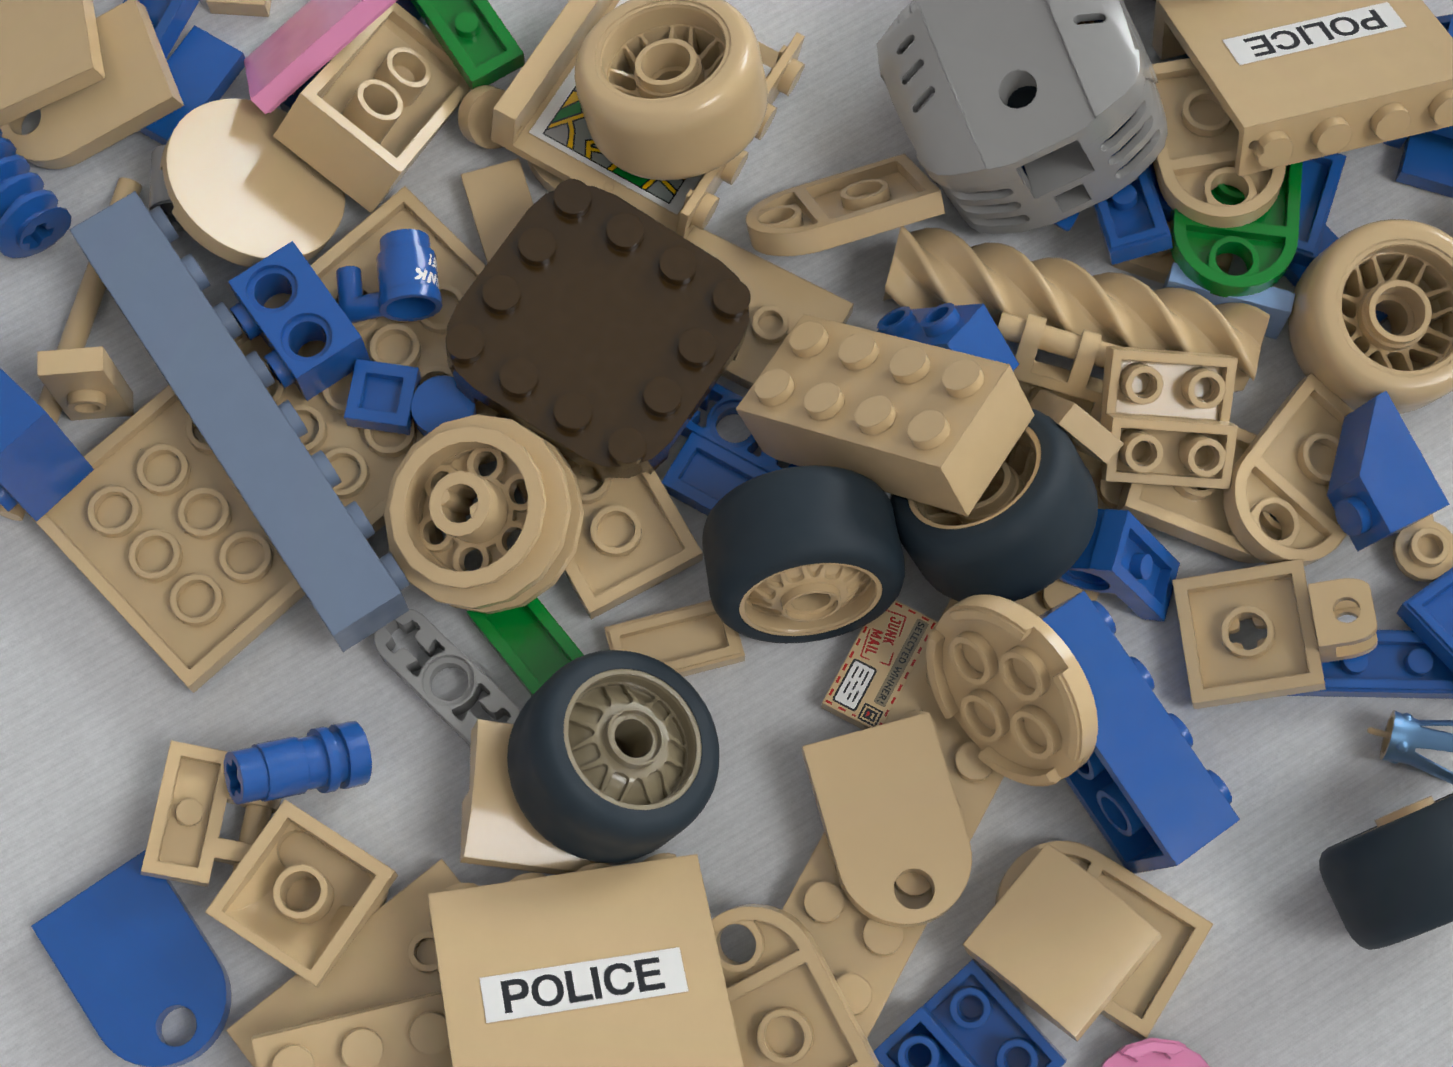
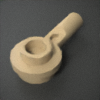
[1393,514,1453,583]

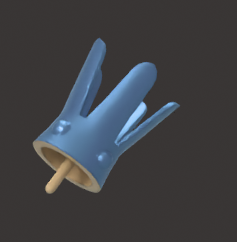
[1367,710,1453,785]

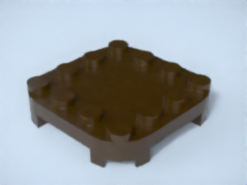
[446,179,751,483]

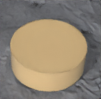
[458,85,505,149]

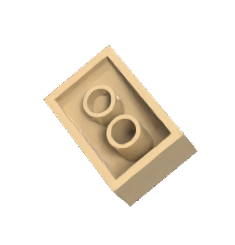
[273,2,471,214]

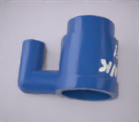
[336,229,442,323]

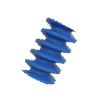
[0,129,72,259]

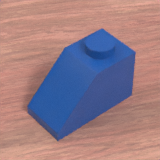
[1327,391,1450,552]

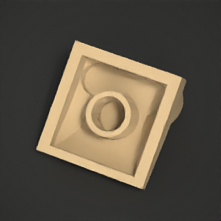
[205,799,398,988]

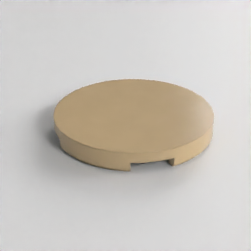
[160,98,345,268]
[926,594,1098,786]

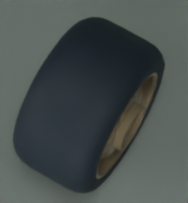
[507,650,719,863]

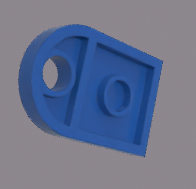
[31,850,232,1067]

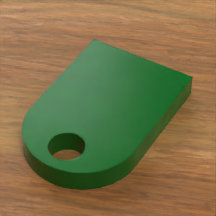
[1169,162,1303,298]

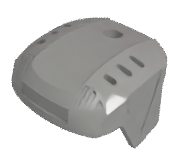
[877,0,1168,234]

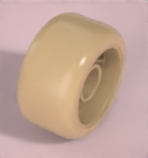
[574,0,768,180]
[1288,219,1453,414]

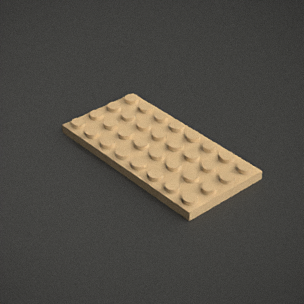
[26,186,506,693]

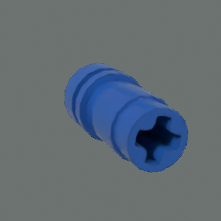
[224,721,372,805]

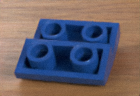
[873,959,1067,1067]

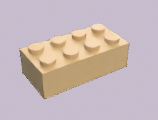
[736,314,1035,517]

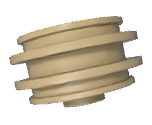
[384,414,584,614]

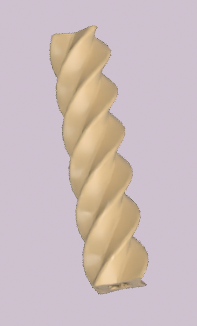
[883,226,1270,392]

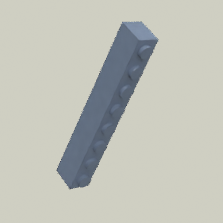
[69,191,410,652]

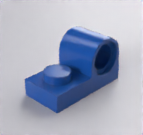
[1059,509,1180,621]

